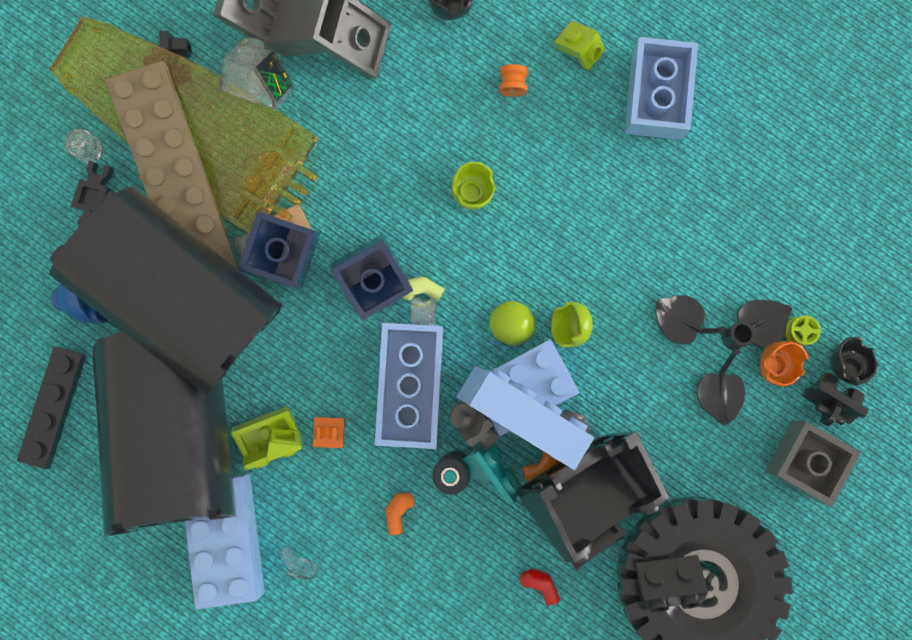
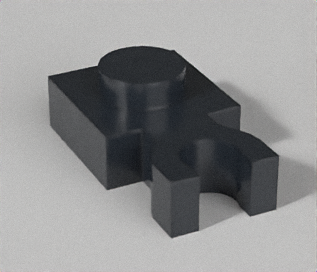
[70,161,115,212]

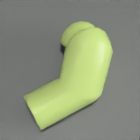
[402,276,445,302]

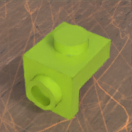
[554,21,605,70]

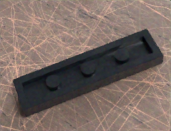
[17,346,86,469]

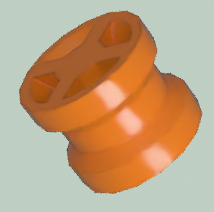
[499,64,529,97]

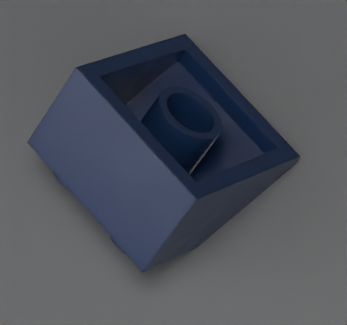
[239,211,321,289]
[330,234,413,320]

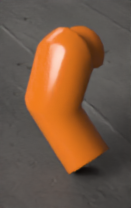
[385,492,415,535]

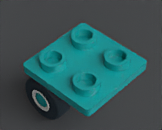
[432,445,520,506]

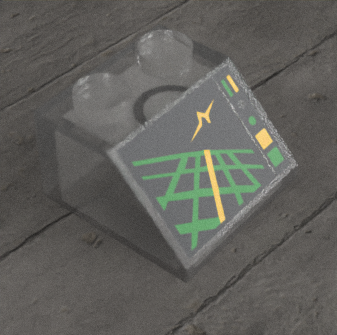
[218,38,294,110]

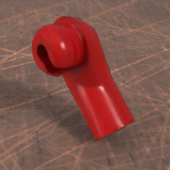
[519,568,560,606]

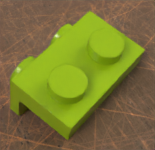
[231,406,302,470]

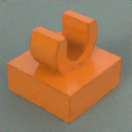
[313,417,345,448]

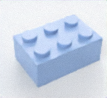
[624,37,698,140]
[489,339,580,436]

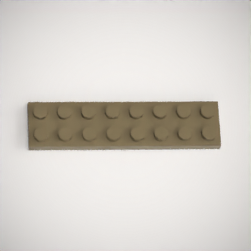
[105,61,241,271]

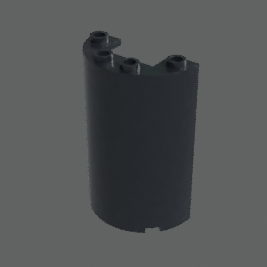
[49,187,283,395]
[92,332,237,537]

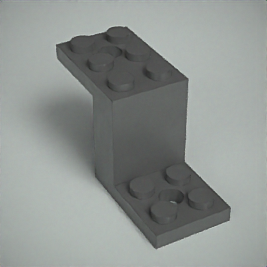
[213,0,391,78]

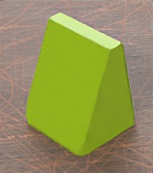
[266,428,300,461]

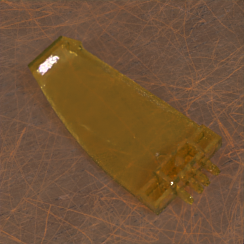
[49,16,319,234]

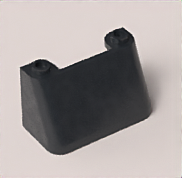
[516,431,669,564]

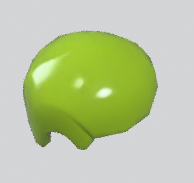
[451,161,496,210]
[489,300,536,347]
[551,302,593,347]

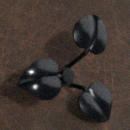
[655,295,792,425]

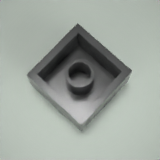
[765,420,861,506]

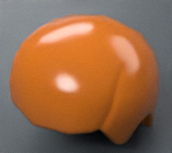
[760,341,809,387]

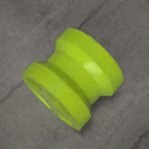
[783,315,821,346]

